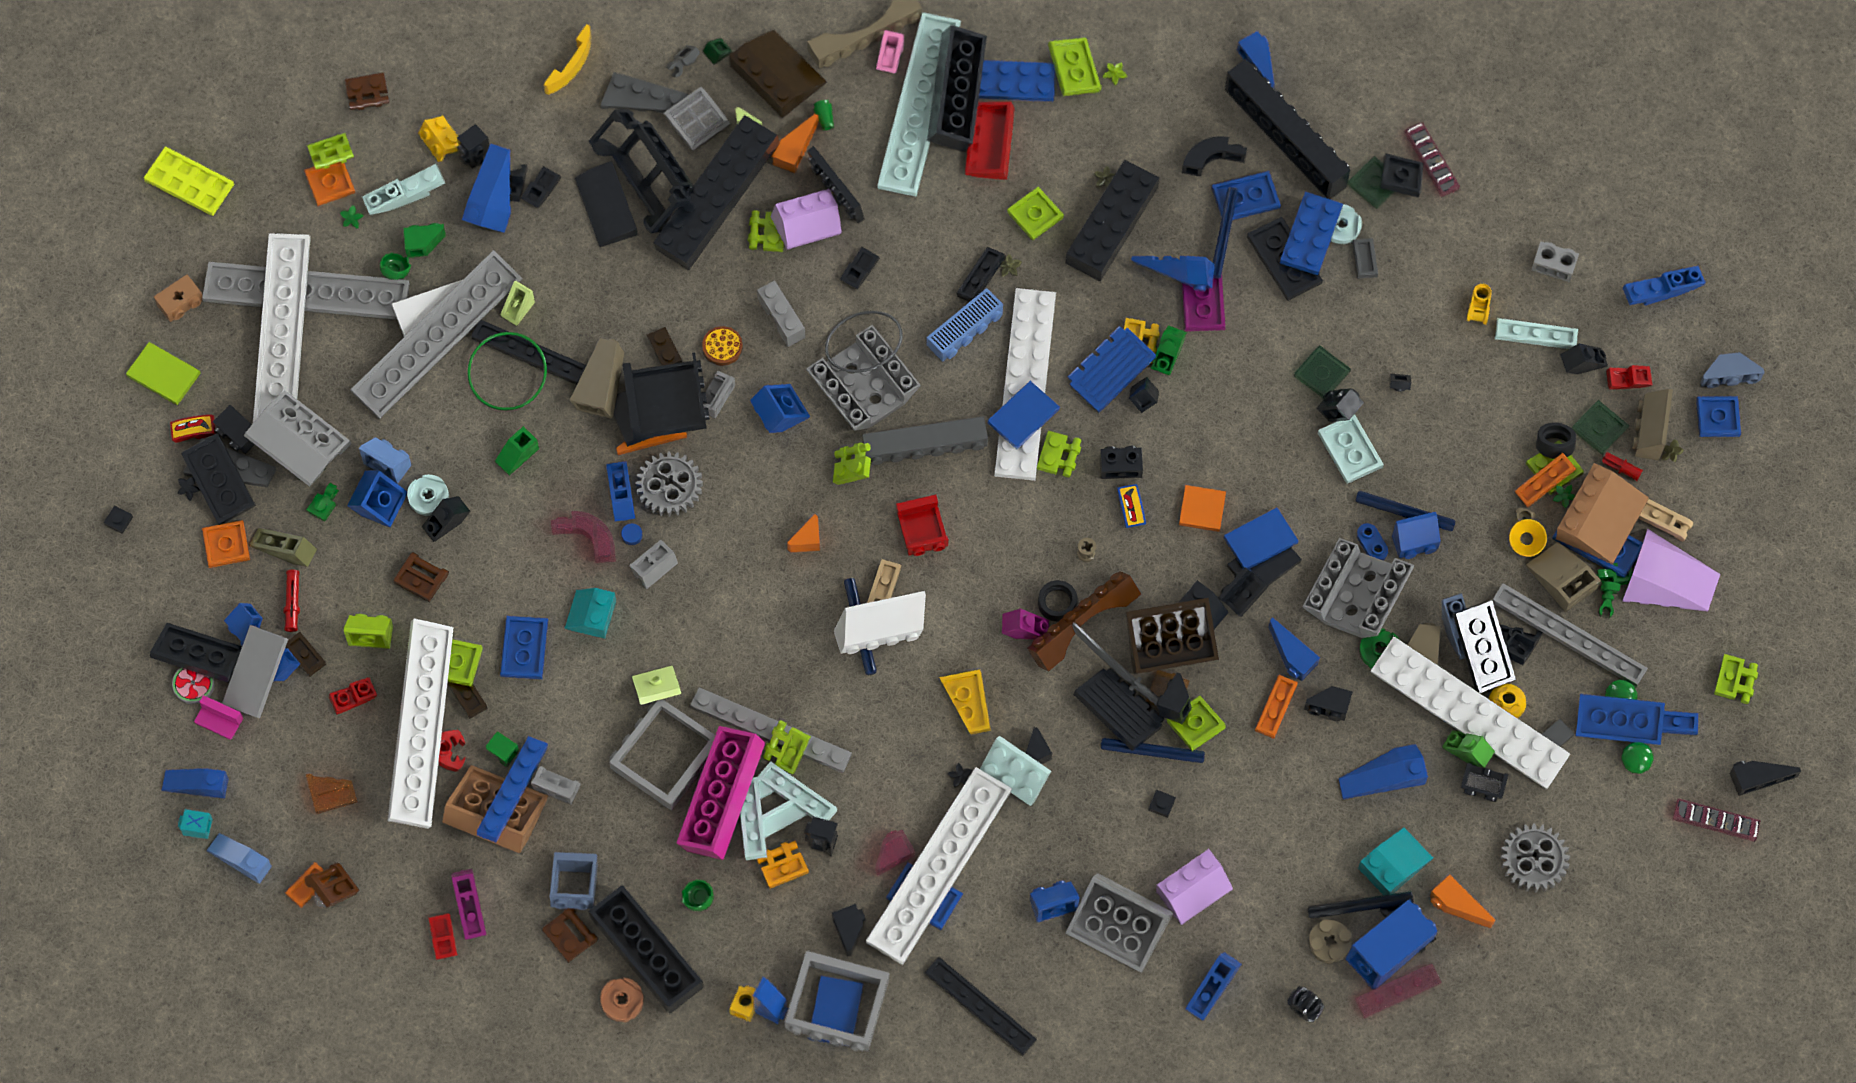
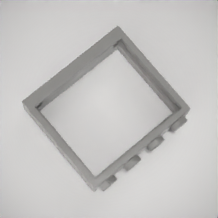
[609,699,715,811]
[785,951,889,1051]

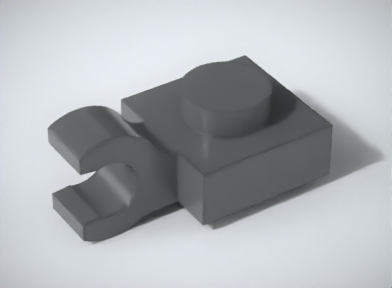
[666,45,700,78]

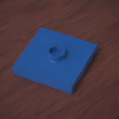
[1696,396,1741,437]

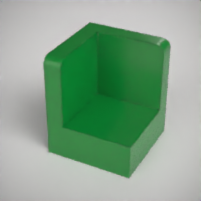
[486,731,519,768]

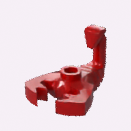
[438,730,466,772]

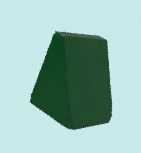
[702,38,733,65]

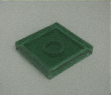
[1347,156,1394,209]
[1294,345,1351,398]
[1572,400,1630,455]

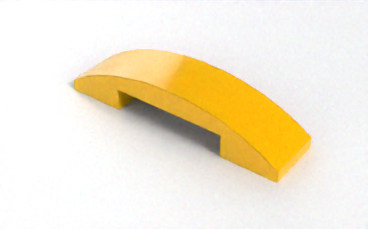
[544,24,591,95]

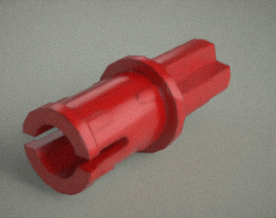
[1602,452,1643,481]

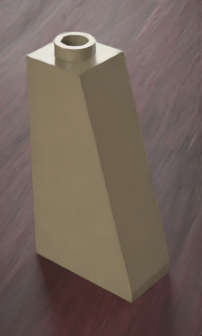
[570,338,624,419]

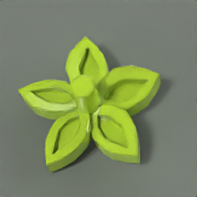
[1103,63,1127,85]

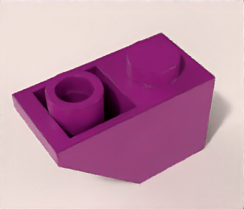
[1002,609,1049,640]

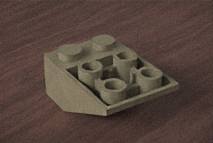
[1526,542,1601,612]

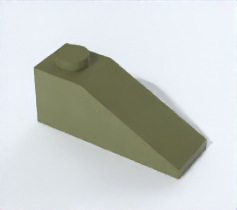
[249,528,317,567]

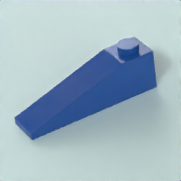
[462,143,511,233]
[1131,256,1215,291]
[1338,744,1428,799]

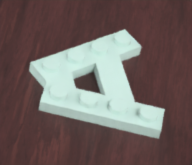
[740,761,837,860]

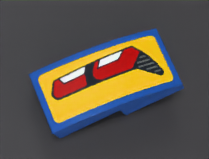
[1117,484,1146,528]

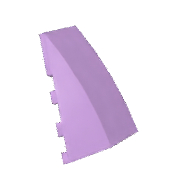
[1622,529,1720,611]

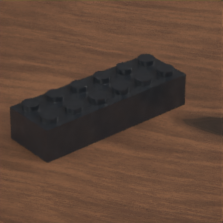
[927,25,987,152]
[1065,159,1160,282]
[589,885,704,1014]

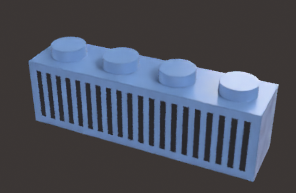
[927,288,1003,362]

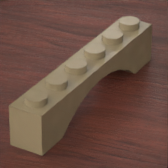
[807,0,922,69]

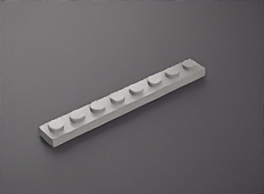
[1492,583,1648,687]
[690,687,852,773]

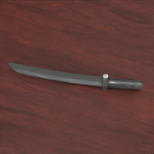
[1072,623,1159,706]

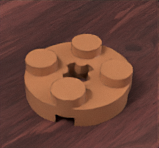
[601,978,644,1022]

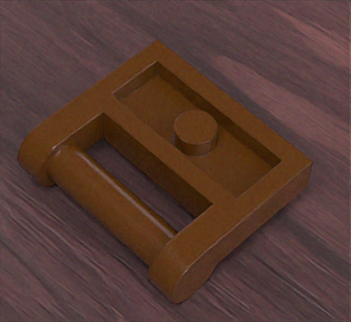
[393,552,449,602]
[305,863,360,908]
[542,908,598,963]

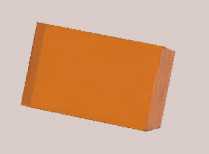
[787,514,820,552]

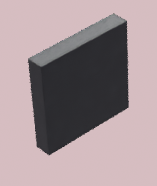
[1380,153,1424,198]

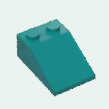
[1358,828,1433,895]

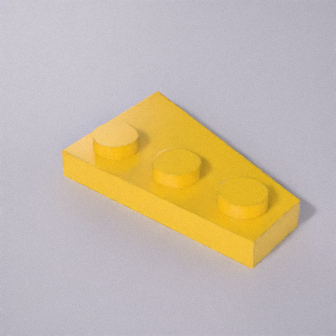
[939,669,991,735]

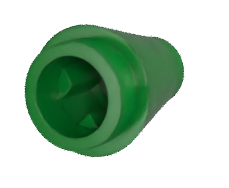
[813,100,834,131]

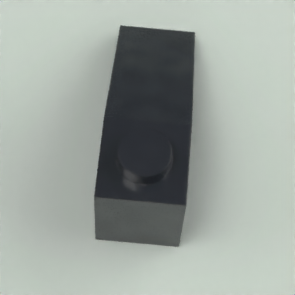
[1729,761,1801,796]

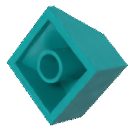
[565,588,616,639]

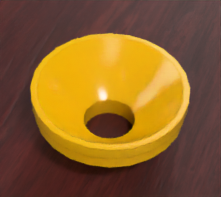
[1509,519,1547,557]
[1488,684,1526,719]

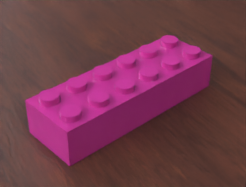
[677,726,765,860]

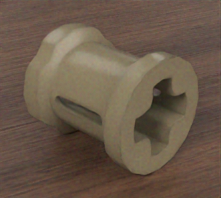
[1077,538,1096,562]

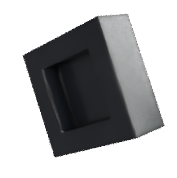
[1389,373,1411,392]
[104,505,133,534]
[1148,789,1176,818]

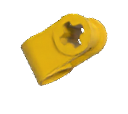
[1466,284,1492,325]

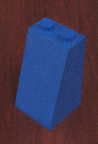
[1346,900,1438,991]

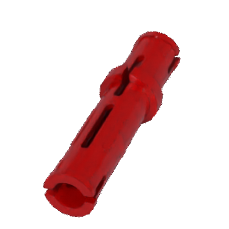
[283,569,300,632]

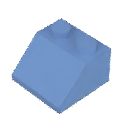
[359,437,411,484]

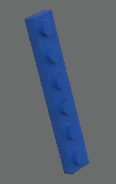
[477,736,548,843]

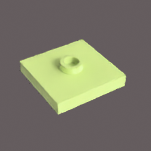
[632,666,681,705]

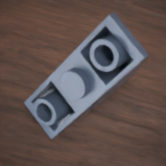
[1700,352,1764,388]
[1441,593,1466,659]

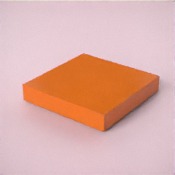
[304,162,355,206]
[1179,485,1226,532]
[202,520,250,568]

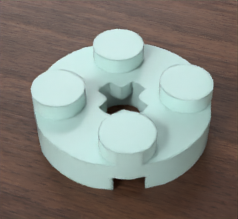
[1331,205,1362,244]
[407,475,449,516]

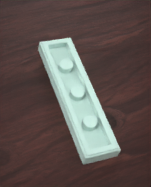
[1495,318,1578,349]

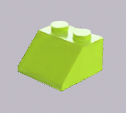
[344,614,393,649]

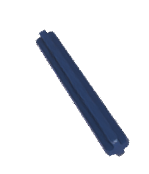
[1213,187,1238,279]
[1356,491,1455,531]
[844,578,876,675]
[1101,738,1205,763]

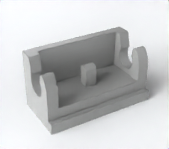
[703,371,735,419]
[629,540,678,589]
[531,766,581,805]

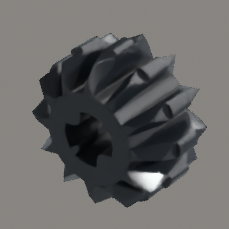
[1287,986,1324,1022]

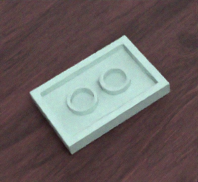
[1318,414,1384,484]
[980,736,1051,806]

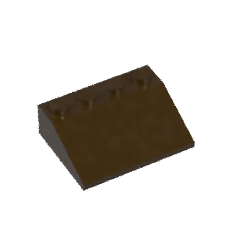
[729,30,827,118]
[1126,598,1219,674]

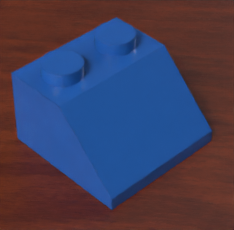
[750,384,810,433]
[347,470,407,527]
[1392,512,1441,559]
[1029,881,1080,923]

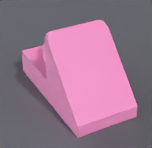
[876,30,904,73]

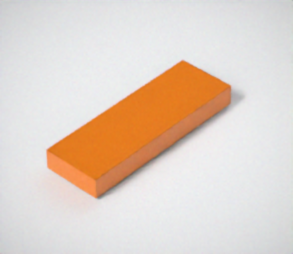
[1515,453,1576,507]
[1255,675,1298,739]

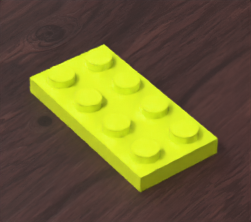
[144,146,234,216]

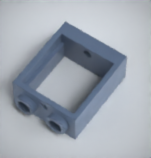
[550,852,598,910]

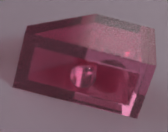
[876,829,915,876]

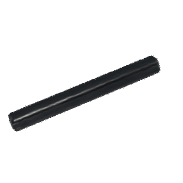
[1308,891,1414,919]

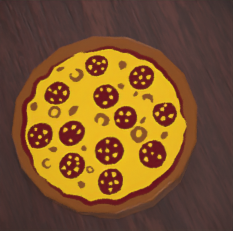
[702,326,743,366]

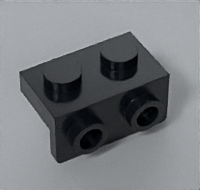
[1218,567,1269,617]

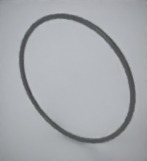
[825,311,903,373]

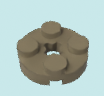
[1308,919,1352,963]

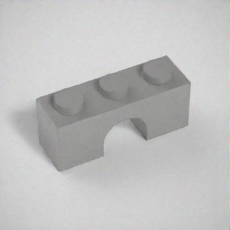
[757,280,805,347]

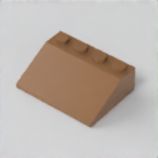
[1556,463,1649,565]
[442,765,548,853]

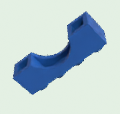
[224,603,300,681]

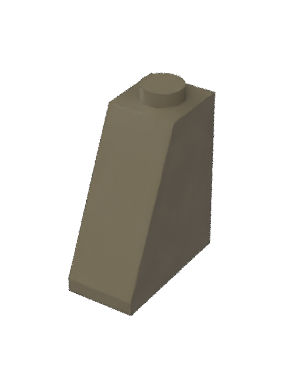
[1407,623,1441,665]

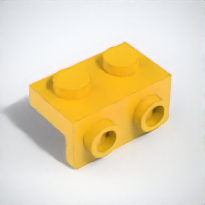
[418,116,458,162]

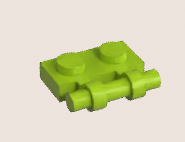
[307,133,354,170]
[748,210,784,252]
[1037,431,1082,477]
[833,442,871,485]
[1714,654,1758,704]
[763,721,811,774]

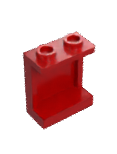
[896,494,949,556]

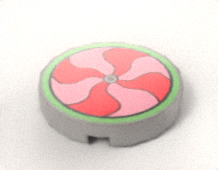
[172,668,215,704]

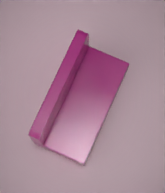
[194,695,243,740]

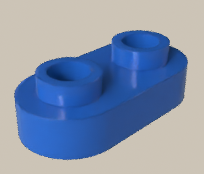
[1357,523,1388,560]

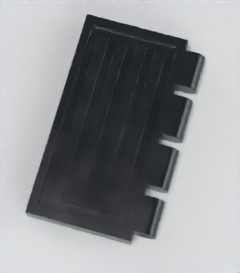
[1073,668,1164,751]

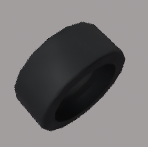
[1536,422,1576,459]
[1038,580,1078,622]

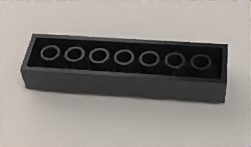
[1224,59,1350,200]
[653,115,780,270]

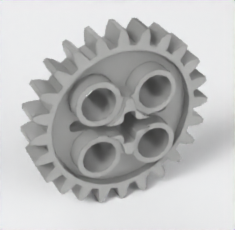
[636,451,703,517]
[1500,823,1570,892]

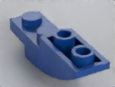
[1622,266,1706,306]

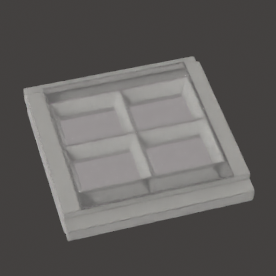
[663,87,730,151]

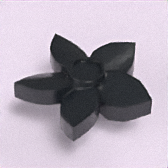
[177,477,200,501]
[947,763,973,788]

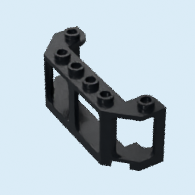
[588,109,693,233]

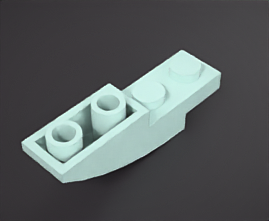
[362,164,445,215]

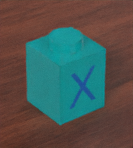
[178,809,213,839]

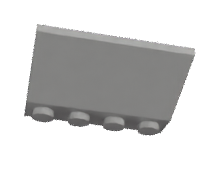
[1066,873,1173,973]

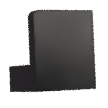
[1129,377,1159,413]

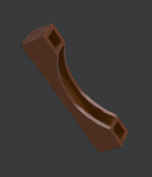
[1027,571,1141,672]

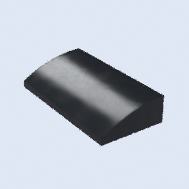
[575,161,638,247]

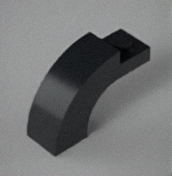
[1182,136,1247,177]

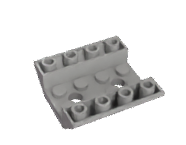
[806,325,920,431]
[244,390,352,487]
[1303,538,1414,638]

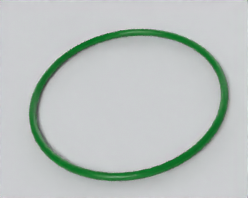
[467,332,547,411]

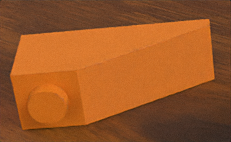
[771,114,818,173]
[1430,875,1495,928]

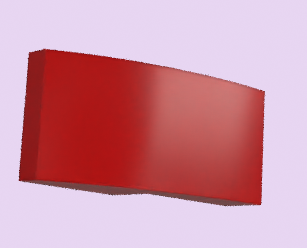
[329,677,377,715]

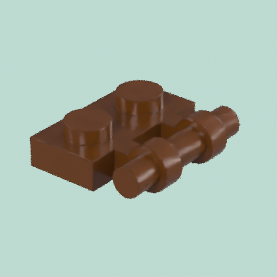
[345,72,390,111]

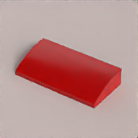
[965,101,1015,180]

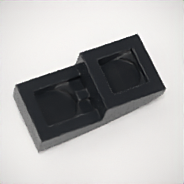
[521,166,561,208]
[840,247,880,290]

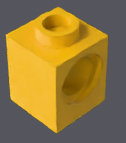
[730,986,756,1022]

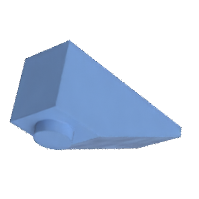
[207,833,272,884]

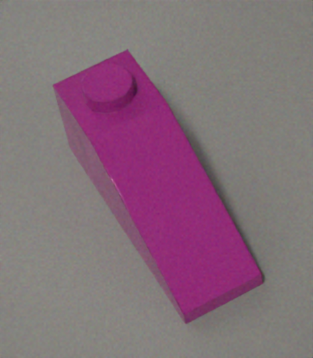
[451,869,486,940]

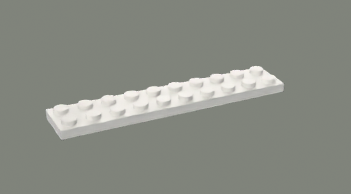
[253,234,310,423]
[995,288,1056,481]
[388,619,454,829]
[1370,637,1570,789]
[866,767,1012,965]

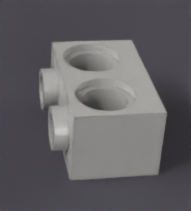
[1531,242,1579,282]

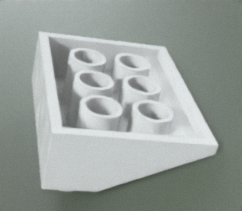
[834,591,926,654]

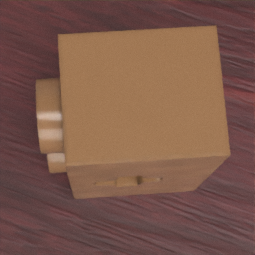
[154,275,203,322]

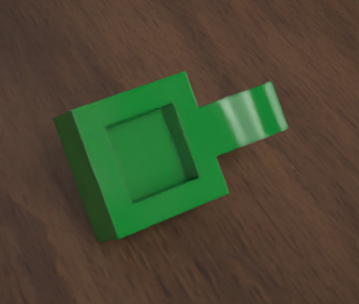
[307,483,339,522]
[1596,563,1633,585]

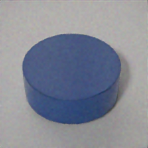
[621,523,643,545]

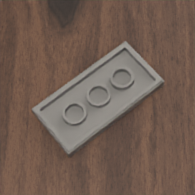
[222,625,288,718]

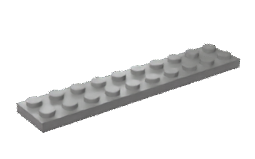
[350,250,523,420]
[202,262,410,320]

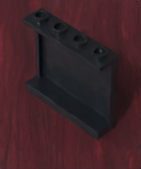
[622,352,710,440]

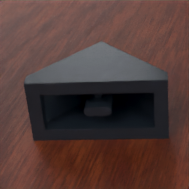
[1026,727,1052,764]

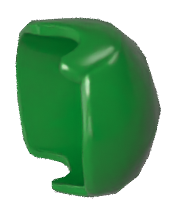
[380,252,411,280]
[1605,680,1638,700]
[1621,742,1654,774]
[682,879,714,912]

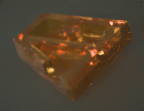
[306,774,358,814]

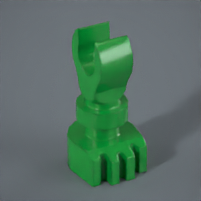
[1598,581,1620,618]

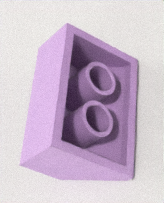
[771,189,842,250]
[1156,849,1233,925]

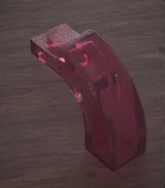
[551,511,616,563]

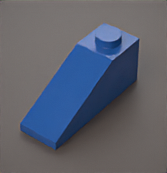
[1237,31,1275,89]
[606,461,635,522]
[1268,617,1320,681]
[162,768,229,798]
[1185,952,1242,1020]
[753,977,789,1024]

